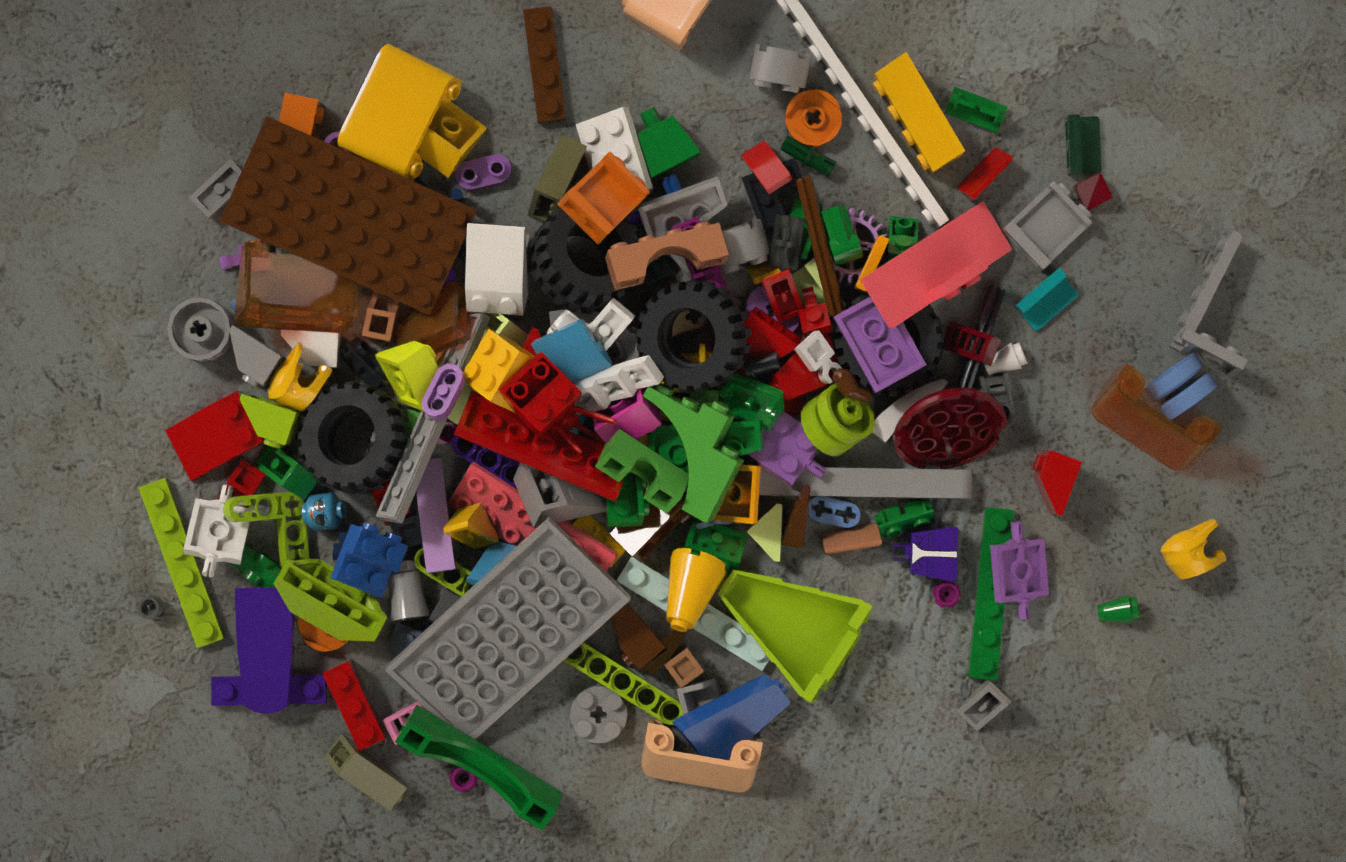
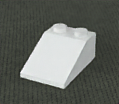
[465,223,529,316]

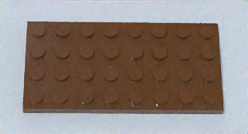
[219,116,477,316]

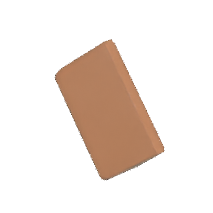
[821,524,882,554]

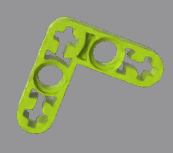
[223,492,310,568]

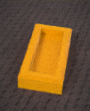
[854,235,890,293]

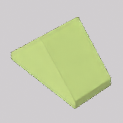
[746,504,782,562]

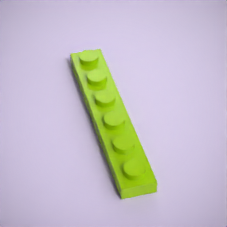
[138,478,225,648]

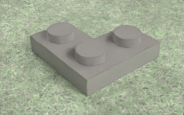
[189,159,242,219]

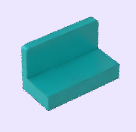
[1013,268,1078,331]

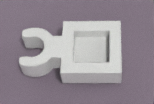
[794,331,841,384]

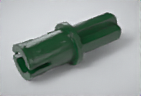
[780,136,836,178]

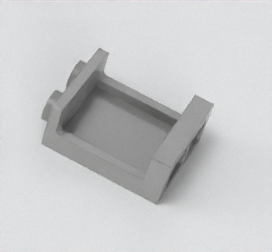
[1001,181,1093,271]

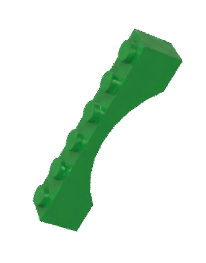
[395,704,563,830]

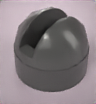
[138,596,164,619]

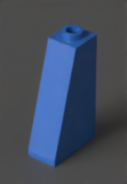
[672,674,791,760]

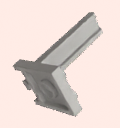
[1169,230,1248,379]

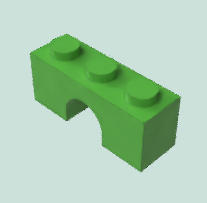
[595,429,689,513]

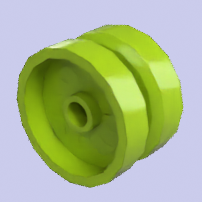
[801,382,875,456]

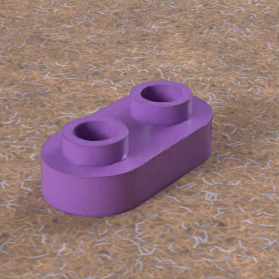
[455,154,512,190]
[422,364,466,420]

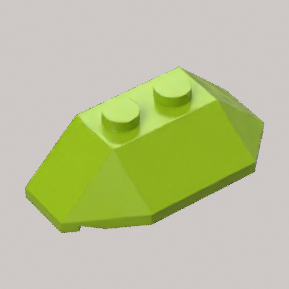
[274,559,387,641]

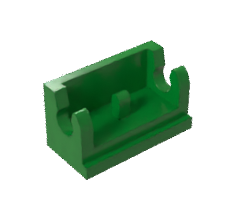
[719,373,784,431]

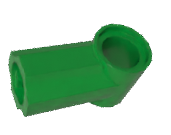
[821,204,863,266]

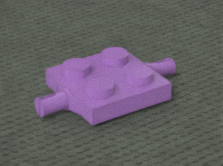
[744,411,827,487]
[990,521,1049,620]

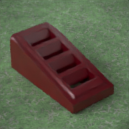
[942,322,1001,366]

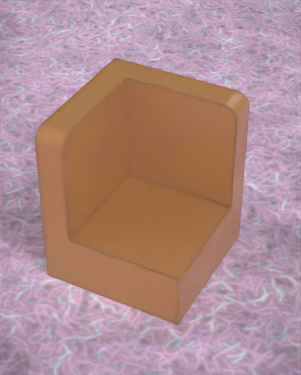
[664,647,704,688]

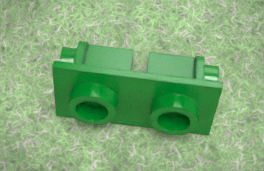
[944,87,1007,133]
[874,498,935,538]

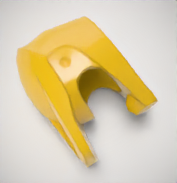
[267,342,332,412]
[1160,519,1227,580]

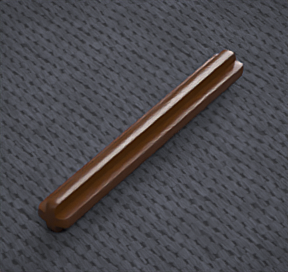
[796,176,845,317]

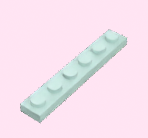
[617,557,769,671]

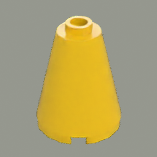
[666,548,727,632]

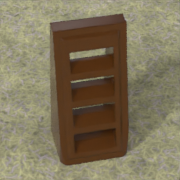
[781,485,811,548]

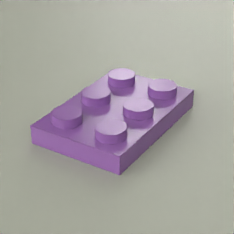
[833,297,926,393]

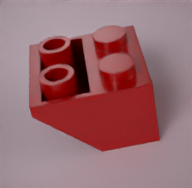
[499,351,582,438]

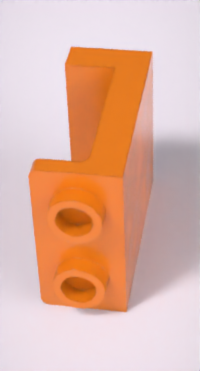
[557,152,650,244]

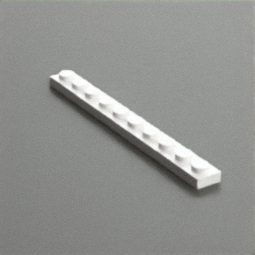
[776,0,949,229]

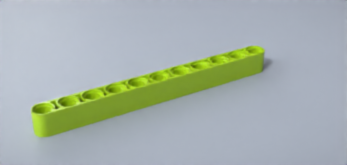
[414,548,683,725]

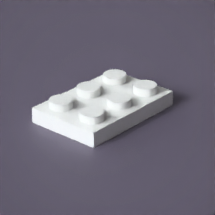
[576,107,653,190]

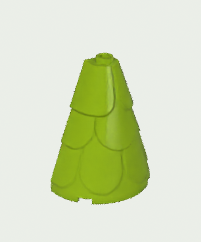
[717,570,873,704]

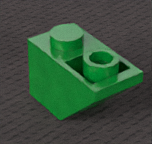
[884,216,918,264]

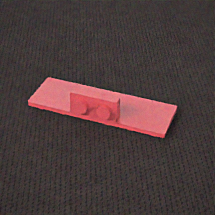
[861,202,1012,329]
[448,462,617,572]

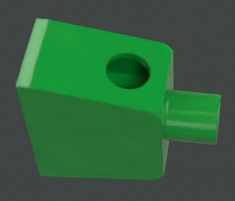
[637,107,700,180]

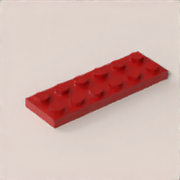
[454,391,624,501]

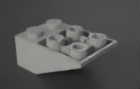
[513,463,606,528]

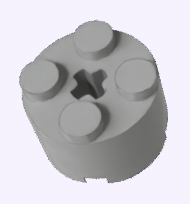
[749,44,811,93]
[718,219,771,274]

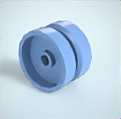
[1143,352,1218,422]

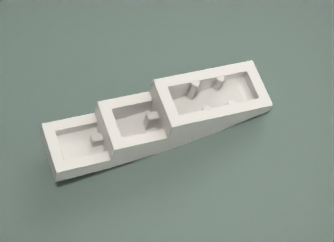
[574,355,664,415]

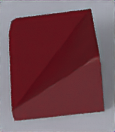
[1073,172,1113,210]

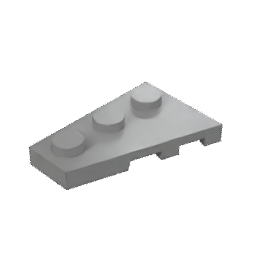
[637,177,728,260]

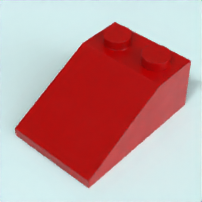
[165,391,265,481]

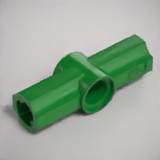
[230,543,281,588]

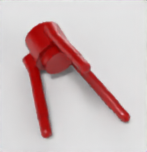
[550,405,616,454]

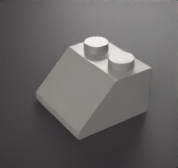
[229,325,286,388]

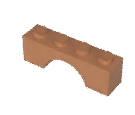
[605,222,729,290]
[362,290,401,343]

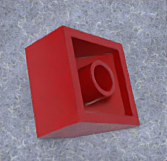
[1031,450,1082,516]

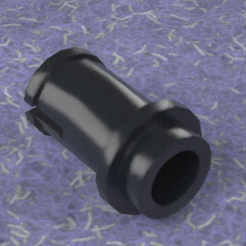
[743,351,781,379]

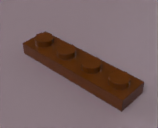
[523,6,566,124]

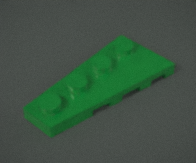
[648,420,764,473]

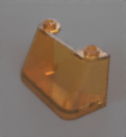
[235,239,358,333]
[1091,363,1223,470]

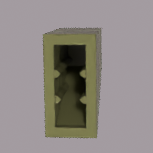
[528,135,587,223]
[324,733,407,811]

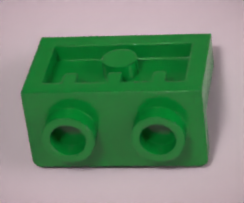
[605,472,649,527]
[684,517,748,574]

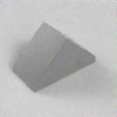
[957,680,1011,731]

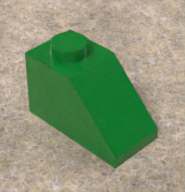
[253,445,317,500]

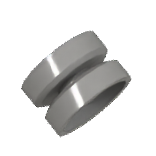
[167,297,235,362]

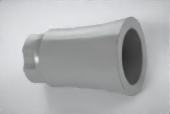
[389,560,430,622]

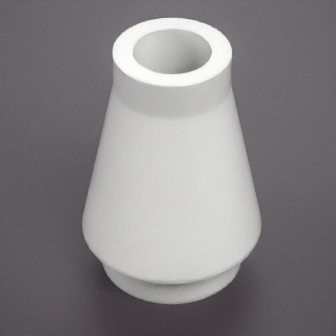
[984,342,1027,375]

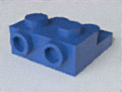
[331,522,408,598]

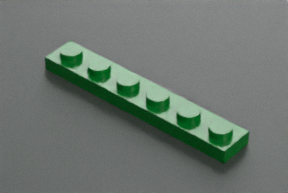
[968,507,1014,681]

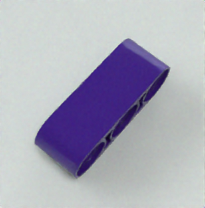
[452,435,520,487]

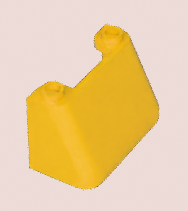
[338,44,463,182]

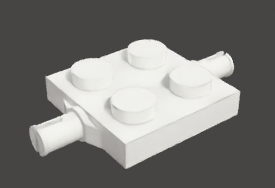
[183,485,250,577]

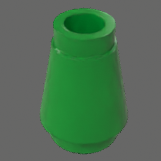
[1097,595,1140,623]

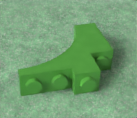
[643,383,744,523]

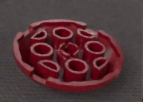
[893,388,1007,469]

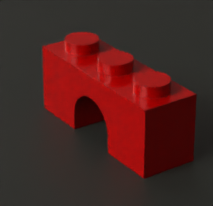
[322,659,388,751]

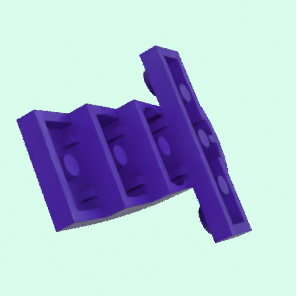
[211,587,327,714]

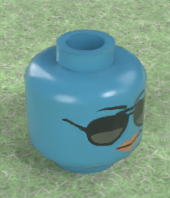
[302,493,346,531]

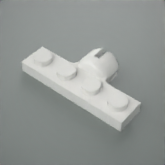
[547,298,635,350]

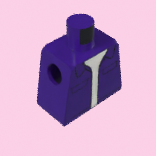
[893,527,958,582]

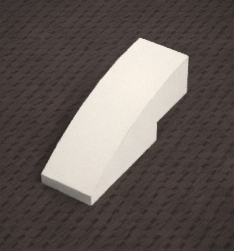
[872,379,948,443]

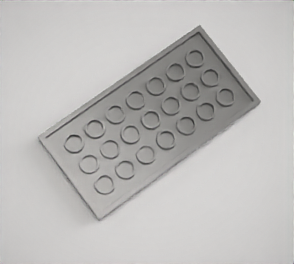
[385,517,631,739]

